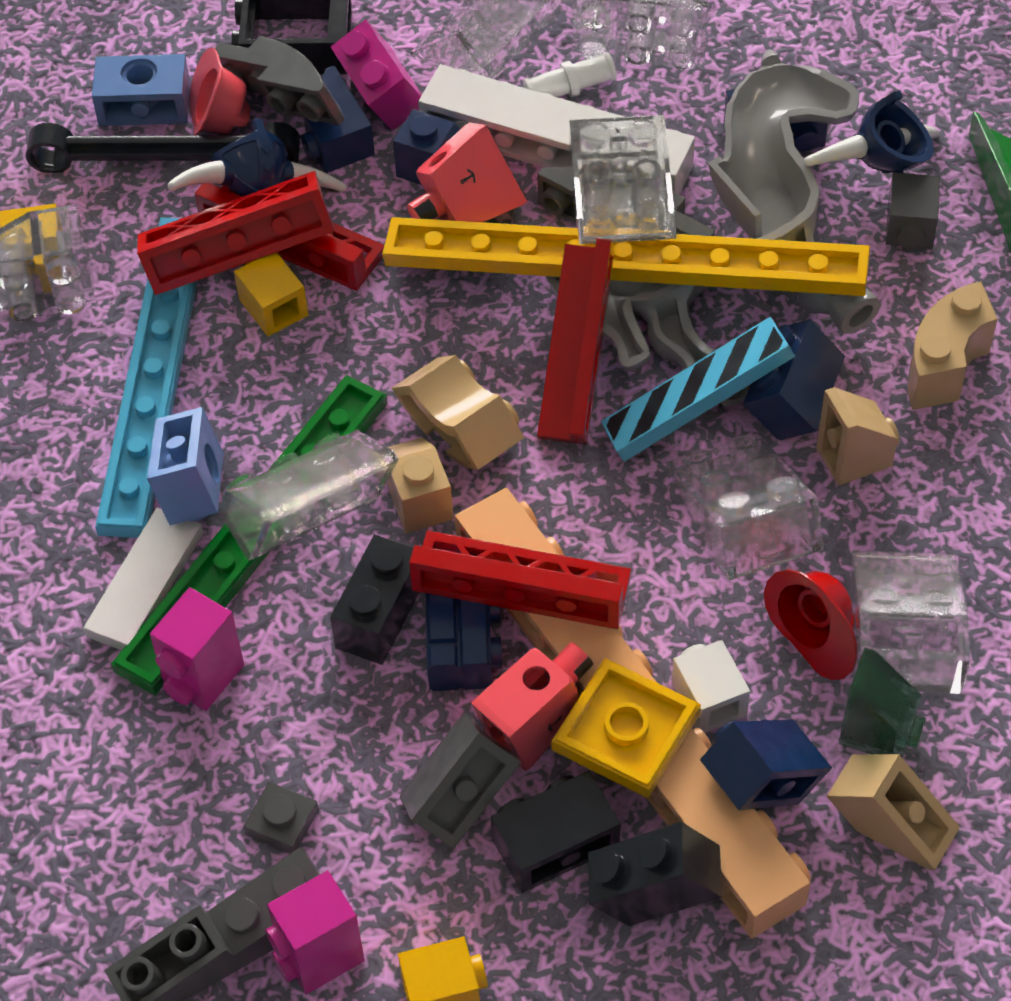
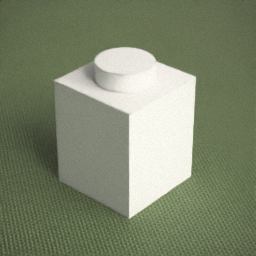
[672,640,750,733]

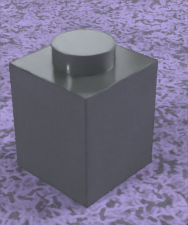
[885,172,940,249]

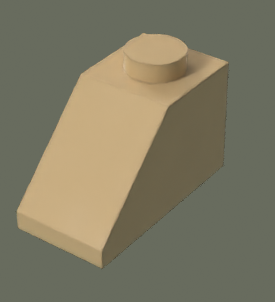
[816,387,899,486]
[375,437,453,534]
[827,754,960,870]

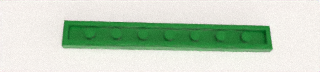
[111,375,388,696]

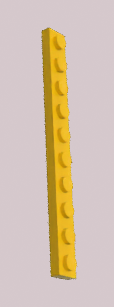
[382,217,870,296]

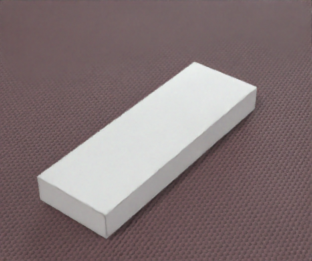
[83,508,204,651]

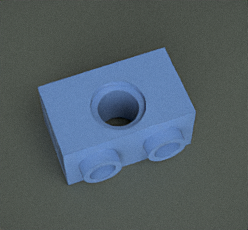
[92,54,191,126]
[147,407,224,526]

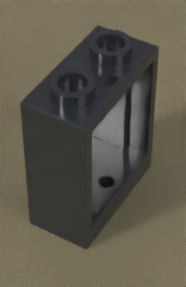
[232,0,352,74]

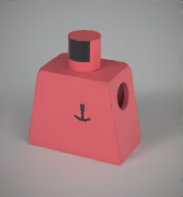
[407,123,527,222]
[471,642,594,771]

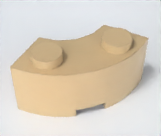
[908,281,998,410]
[392,355,525,470]

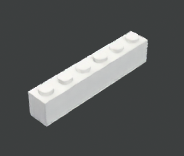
[418,64,695,195]

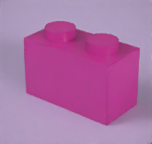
[331,19,422,130]
[150,587,244,711]
[265,870,365,995]

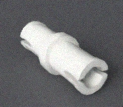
[523,52,617,98]

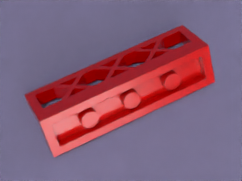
[137,171,335,296]
[194,183,384,291]
[537,238,615,445]
[409,530,631,630]

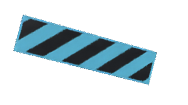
[601,316,795,462]

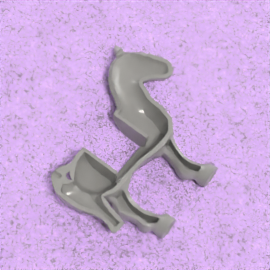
[546,49,881,407]

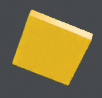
[551,658,701,799]

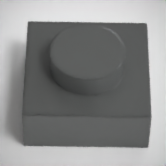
[243,782,319,854]

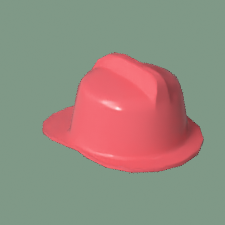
[189,48,250,135]

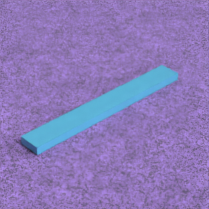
[95,217,198,538]

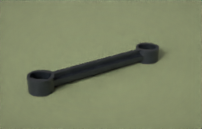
[26,122,300,173]

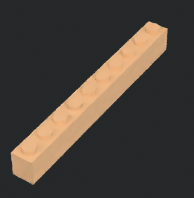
[455,487,811,939]

